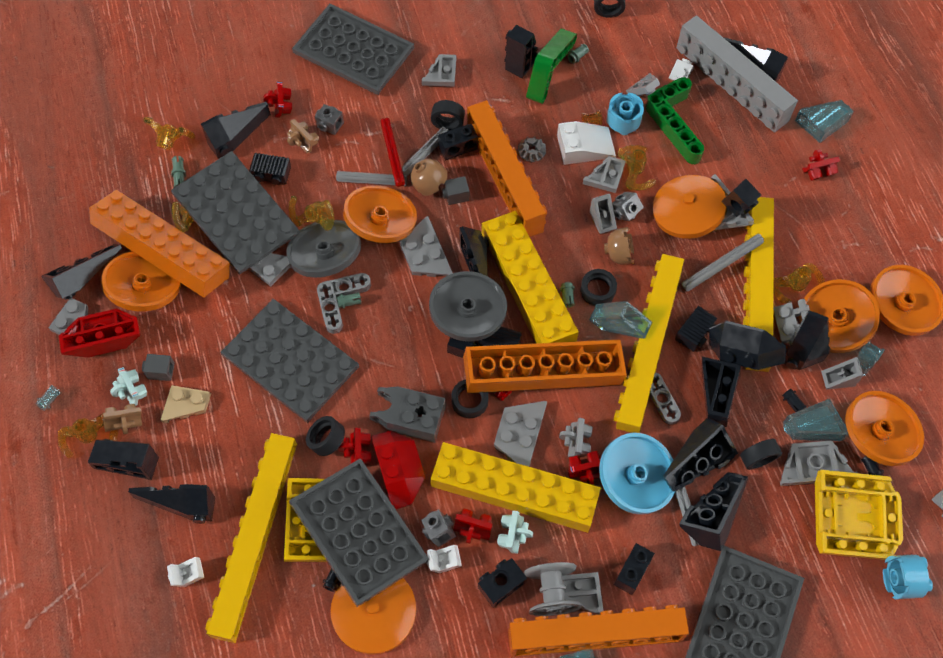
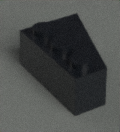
[504,25,538,78]
[701,357,741,427]
[88,439,159,480]

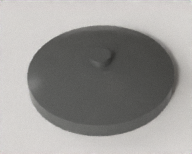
[287,220,361,278]
[429,271,507,341]

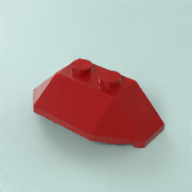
[59,308,141,358]
[371,430,425,510]

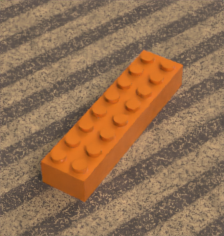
[467,100,547,237]
[89,190,230,298]
[463,340,627,393]
[508,605,689,657]

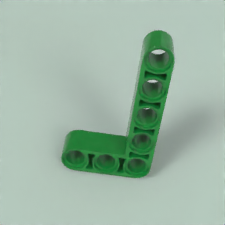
[526,28,577,104]
[645,77,704,165]

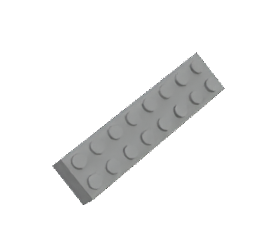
[676,15,798,132]

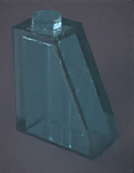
[795,100,854,143]
[589,301,652,339]
[783,399,849,441]

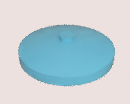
[599,433,675,515]

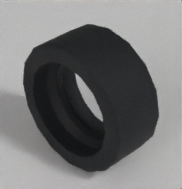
[594,0,626,18]
[431,100,465,131]
[580,269,617,306]
[451,379,488,418]
[306,416,345,456]
[740,439,782,470]

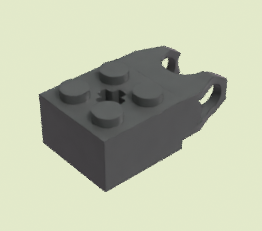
[369,386,446,443]

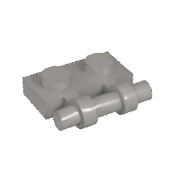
[773,299,810,344]

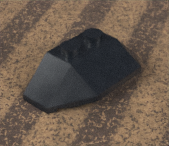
[709,321,786,370]

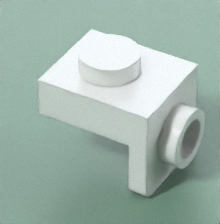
[669,58,694,81]
[427,545,462,573]
[167,557,204,587]

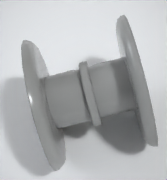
[524,562,582,616]

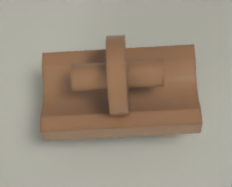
[287,119,319,153]
[103,404,142,434]

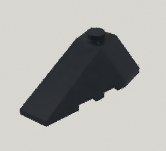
[201,102,271,159]

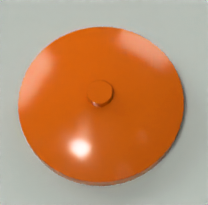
[653,175,727,239]
[343,186,417,243]
[102,252,181,312]
[870,265,943,336]
[799,279,880,353]
[845,391,924,466]
[331,578,417,655]

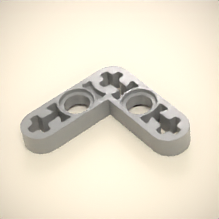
[317,273,371,334]

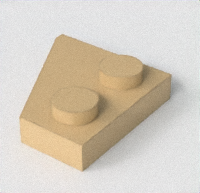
[161,385,211,423]

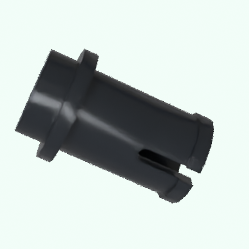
[782,389,807,414]
[861,456,884,476]
[323,568,339,592]

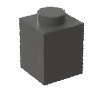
[442,176,470,205]
[142,354,175,381]

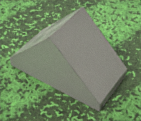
[590,194,617,234]
[821,357,863,390]

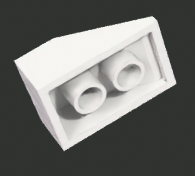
[557,121,616,165]

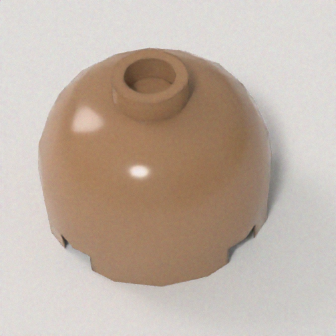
[411,159,447,196]
[604,227,634,265]

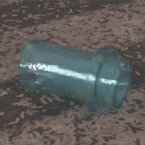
[35,385,61,411]

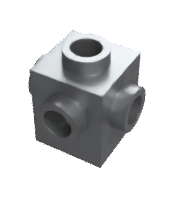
[315,104,344,135]
[612,192,644,221]
[421,509,456,547]

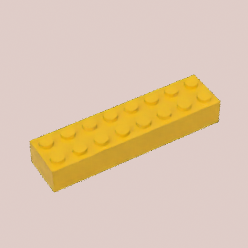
[482,211,579,343]
[431,442,601,533]

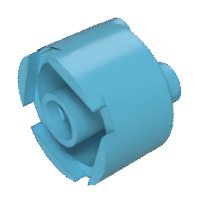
[606,93,644,135]
[883,555,933,599]

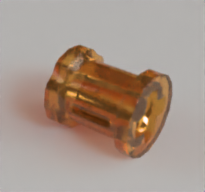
[581,110,603,126]

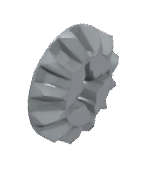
[518,136,546,162]

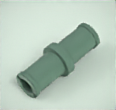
[171,156,186,188]

